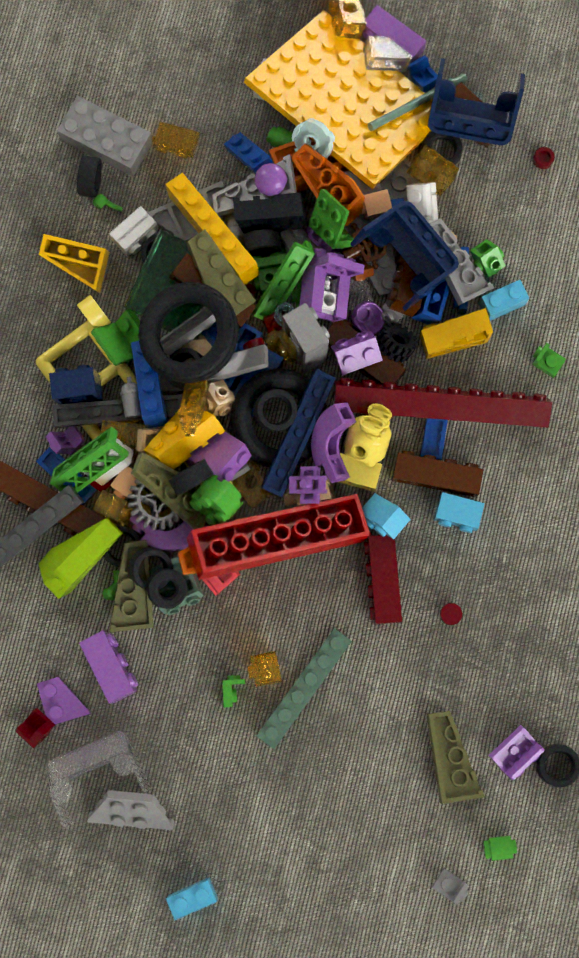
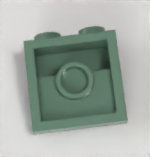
[149,556,204,615]

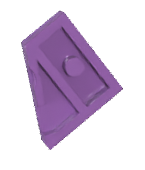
[37,677,91,724]

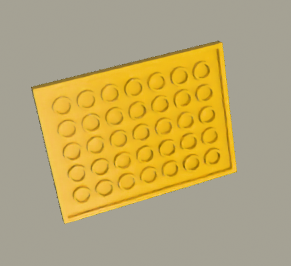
[244,10,433,190]

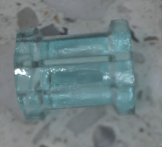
[274,302,294,326]

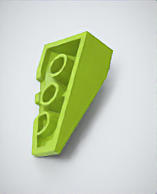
[38,518,123,599]

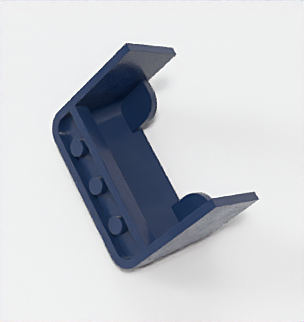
[428,58,525,145]
[350,201,459,311]

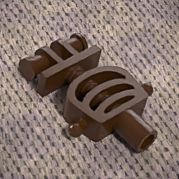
[341,223,396,270]

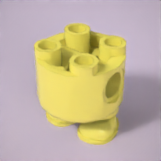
[344,403,392,467]

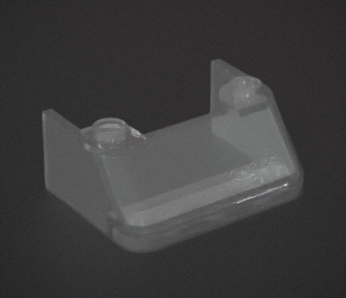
[46,731,151,828]

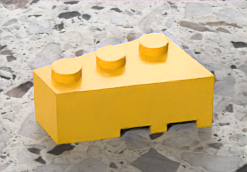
[419,308,493,359]
[144,402,225,469]

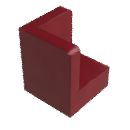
[15,708,55,749]

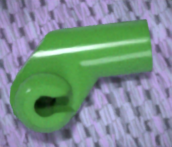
[103,570,119,600]

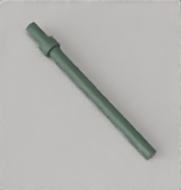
[367,73,467,131]

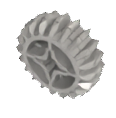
[127,479,180,530]

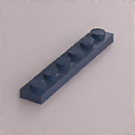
[261,369,336,498]

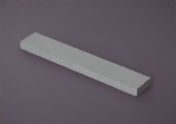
[159,344,269,396]

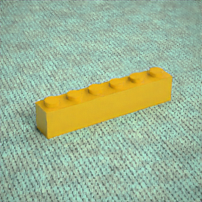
[165,172,259,285]

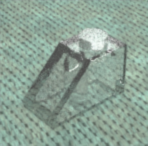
[363,35,412,71]

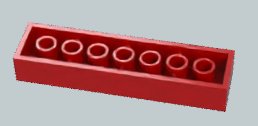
[186,494,371,580]

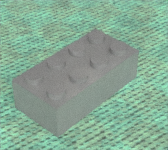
[57,96,153,177]
[283,303,330,374]

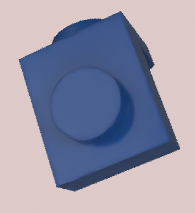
[408,55,438,93]

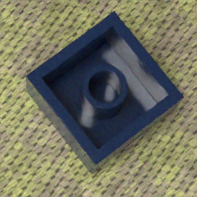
[49,365,103,404]

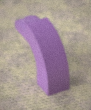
[311,403,356,483]
[129,514,208,552]

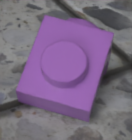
[46,426,85,454]

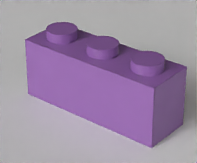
[361,5,426,68]

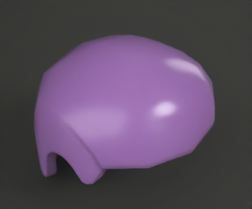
[255,163,287,196]
[351,301,385,335]

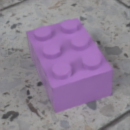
[79,630,139,703]

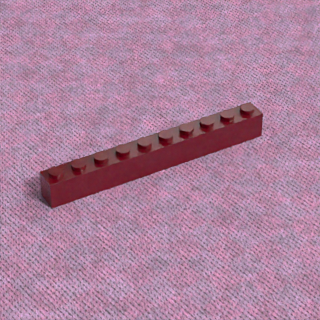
[332,378,552,428]

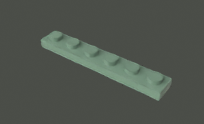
[257,628,352,749]

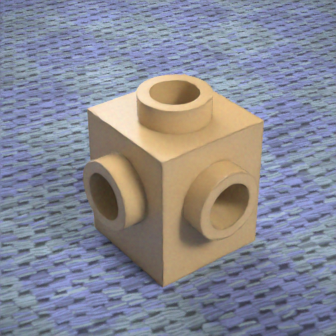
[199,380,235,417]

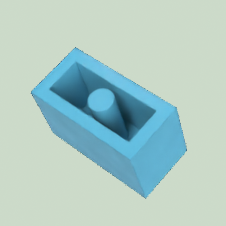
[478,280,529,321]
[434,492,485,533]
[362,493,411,539]
[166,877,218,920]

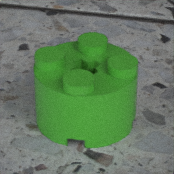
[189,475,243,526]

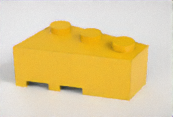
[39,234,110,293]

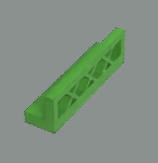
[252,240,315,321]
[50,426,129,493]

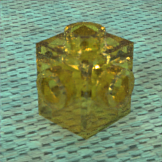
[247,651,282,687]

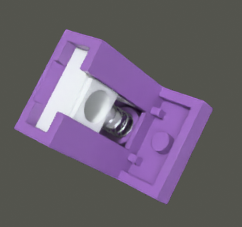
[299,248,364,322]

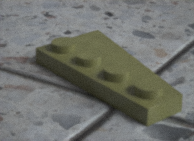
[186,229,256,315]
[426,711,485,804]

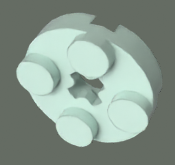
[292,118,335,158]

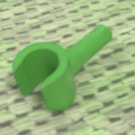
[93,194,123,212]

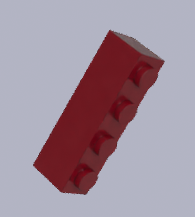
[364,535,402,625]

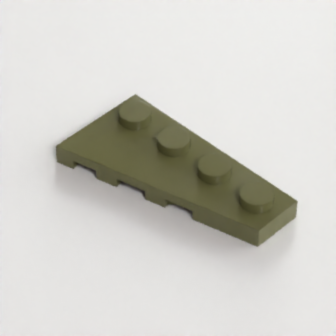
[131,452,206,529]
[109,540,154,633]

